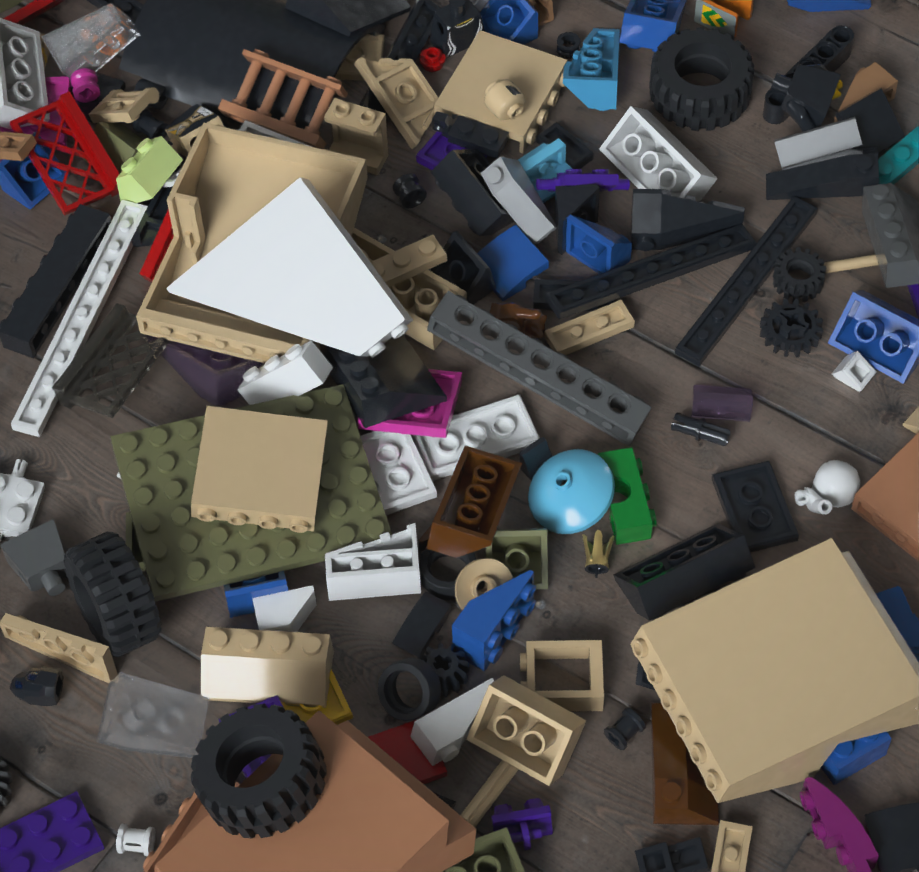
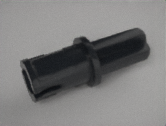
[671,412,731,446]

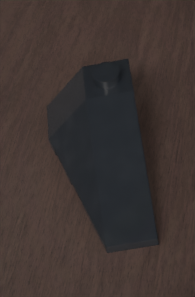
[766,146,879,200]

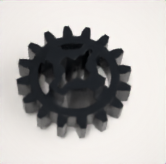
[760,299,823,357]

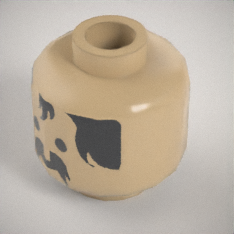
[484,79,525,120]

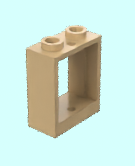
[520,640,604,711]

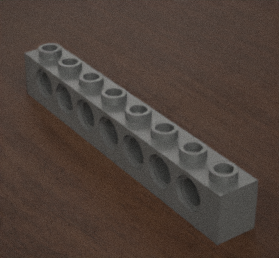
[427,291,652,447]

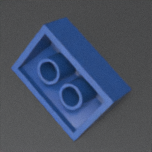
[828,290,919,384]

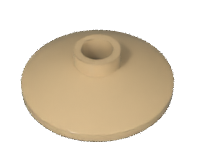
[455,558,513,610]

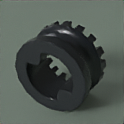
[557,32,580,59]

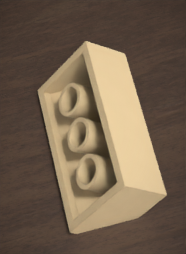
[201,627,334,708]

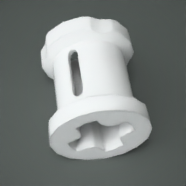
[116,824,155,856]

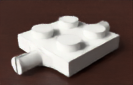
[0,459,45,542]

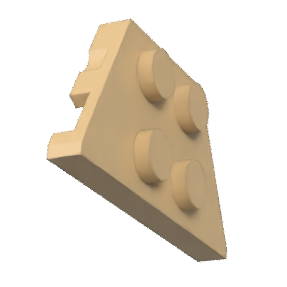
[354,58,438,149]

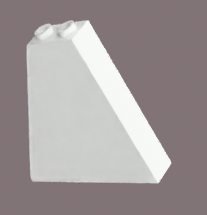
[166,178,413,357]

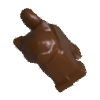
[489,303,547,339]

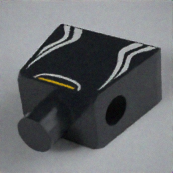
[430,0,485,58]

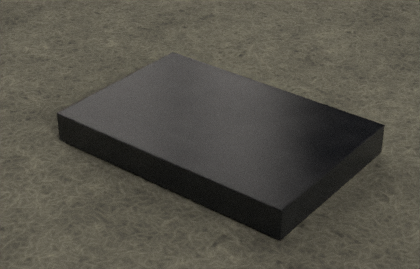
[712,461,799,553]

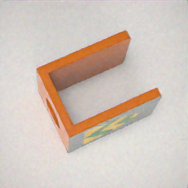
[694,0,754,38]

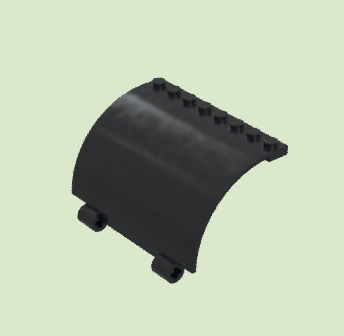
[119,0,386,129]

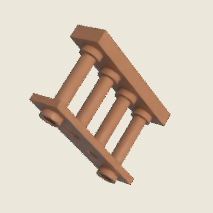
[218,49,348,149]

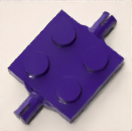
[536,169,630,192]

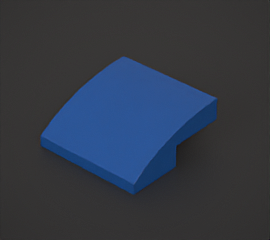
[477,225,549,301]

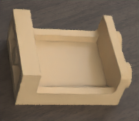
[324,98,388,175]

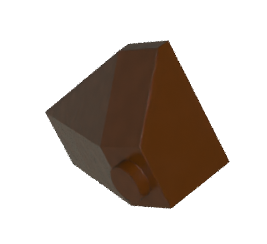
[651,703,719,825]

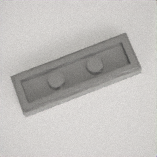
[774,117,862,168]

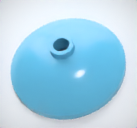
[528,449,615,534]

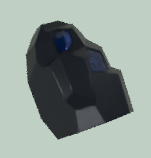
[9,666,64,706]

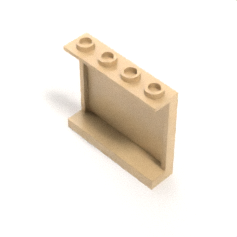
[434,30,568,154]
[191,406,328,533]

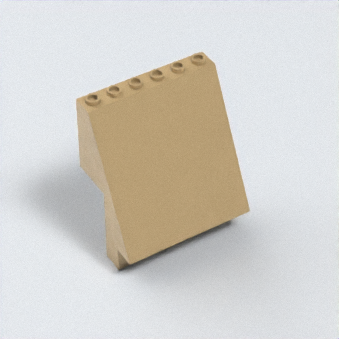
[136,123,368,364]
[630,538,919,803]

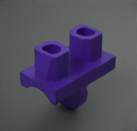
[491,798,553,851]

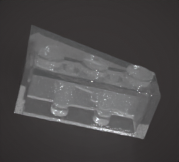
[41,3,140,78]

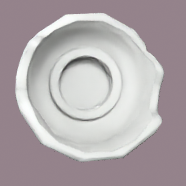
[812,460,861,508]

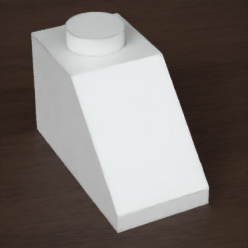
[252,585,316,632]

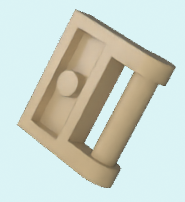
[89,87,159,123]

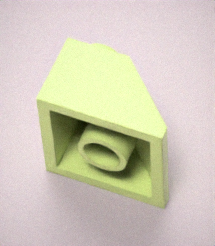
[116,136,183,203]

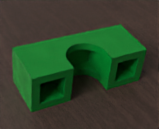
[597,447,657,545]

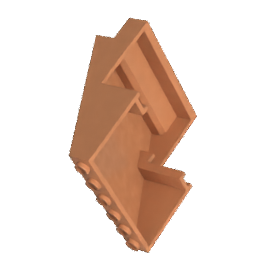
[155,711,477,872]

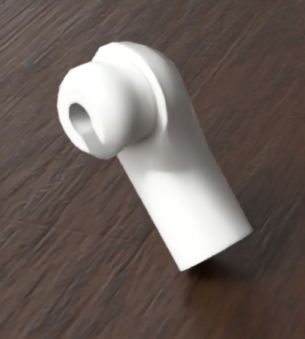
[795,487,832,515]

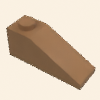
[834,62,898,123]

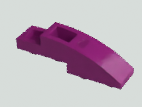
[799,777,879,872]

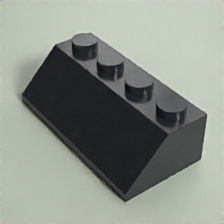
[613,523,756,621]

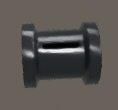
[133,110,168,139]
[604,708,646,750]

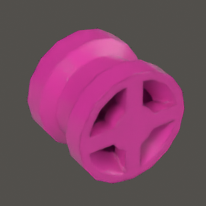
[70,68,100,103]

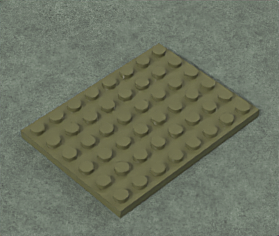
[110,384,392,602]

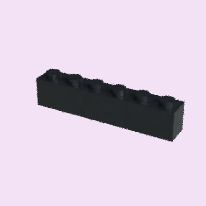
[0,204,111,359]

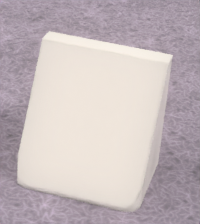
[832,351,877,392]

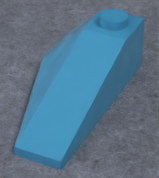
[563,28,620,111]

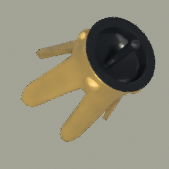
[582,530,614,578]

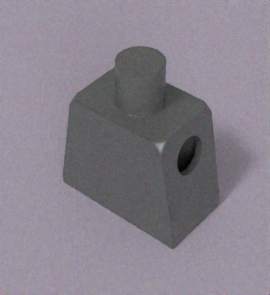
[0,519,67,596]

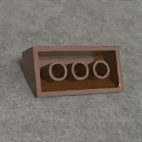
[427,445,522,558]

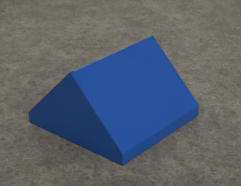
[480,0,538,45]
[0,132,70,209]
[224,571,288,618]

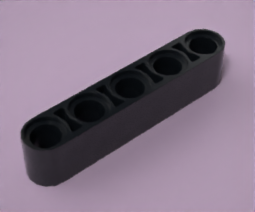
[763,25,854,124]

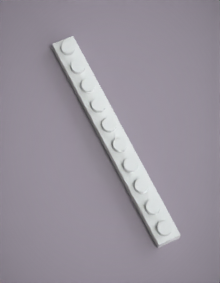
[11,200,148,437]

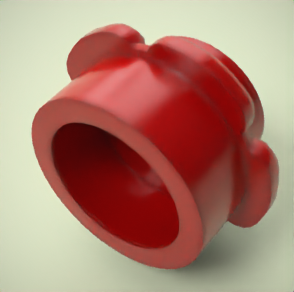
[420,47,446,72]

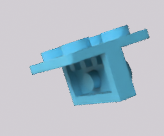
[518,138,572,203]

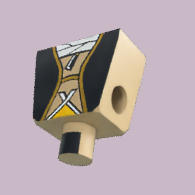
[165,103,224,157]

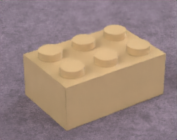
[466,675,587,786]

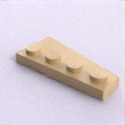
[0,613,118,685]

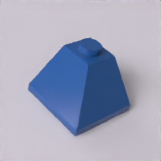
[566,214,632,274]

